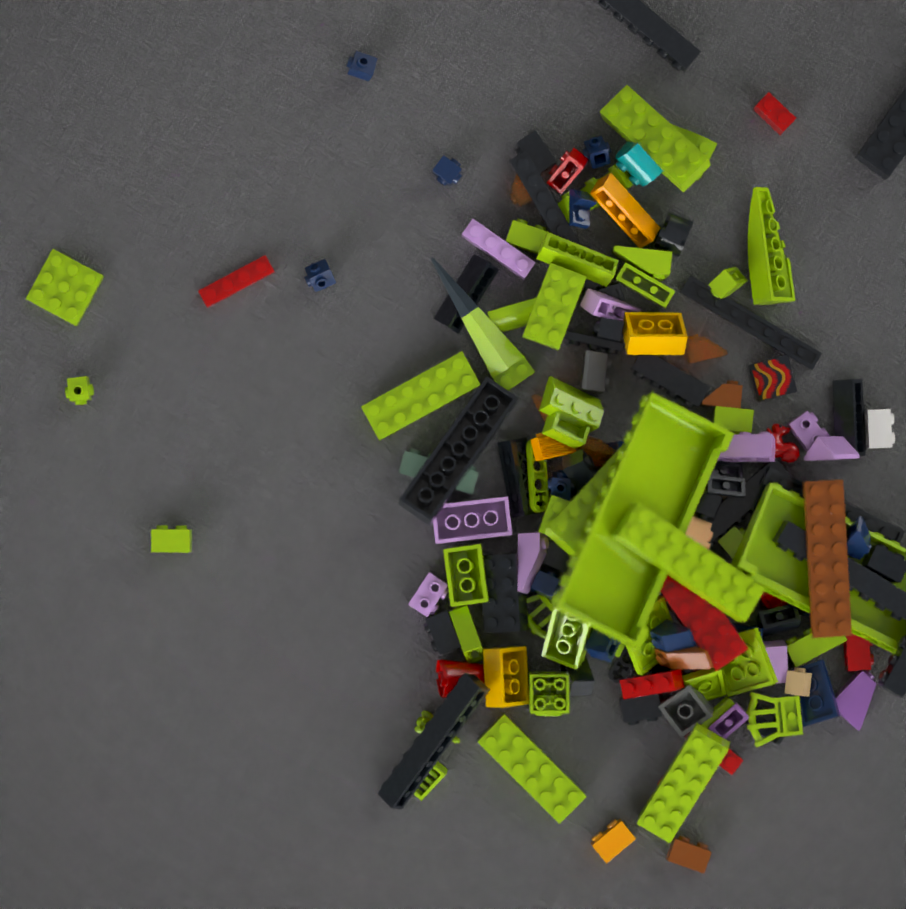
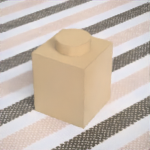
[784,667,812,696]

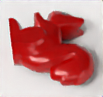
[765,424,800,463]

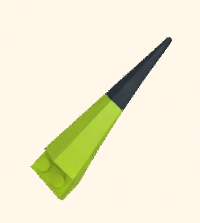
[431,257,535,391]

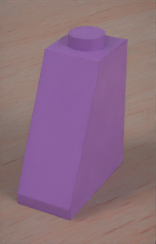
[835,670,876,731]

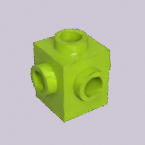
[65,376,94,405]

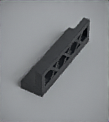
[497,437,540,518]

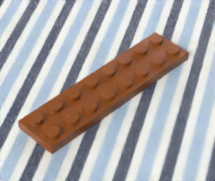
[803,479,852,638]

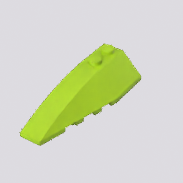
[748,187,796,305]

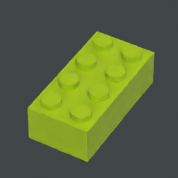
[522,263,587,350]
[541,589,593,670]

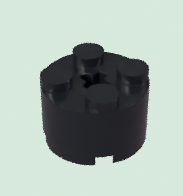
[654,212,693,257]

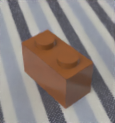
[666,835,712,874]

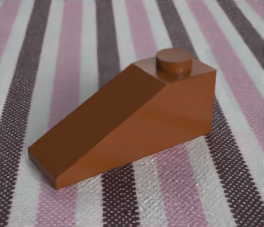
[654,646,713,669]

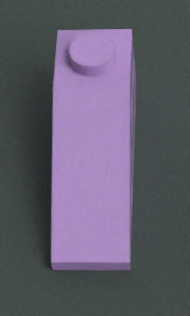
[580,288,642,321]
[518,532,549,594]

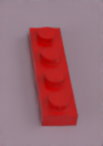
[198,255,275,308]

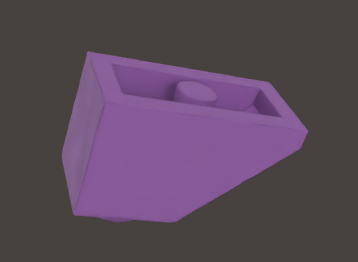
[709,703,750,739]

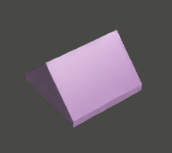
[804,436,859,461]

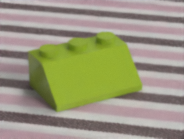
[539,376,604,434]
[443,544,489,607]

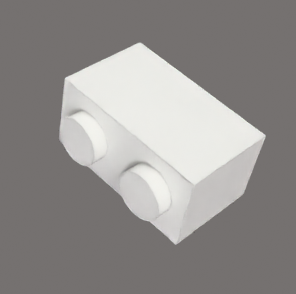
[864,409,895,449]

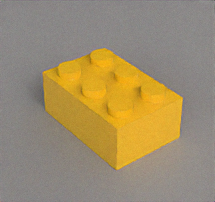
[622,312,687,355]
[483,646,529,708]

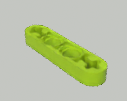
[526,440,549,513]

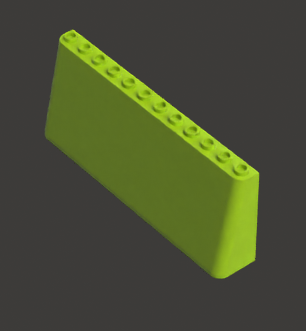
[552,393,734,648]
[730,482,906,653]

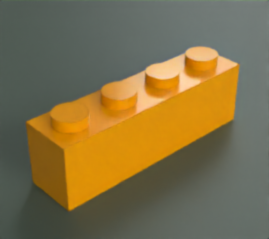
[590,173,660,248]

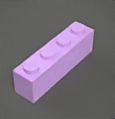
[462,219,536,280]
[717,432,776,462]

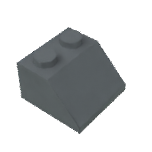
[580,350,611,393]
[658,684,714,737]

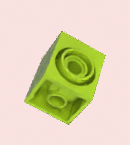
[529,671,569,716]

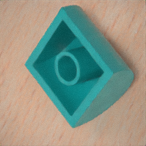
[615,142,663,186]

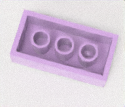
[433,497,512,544]

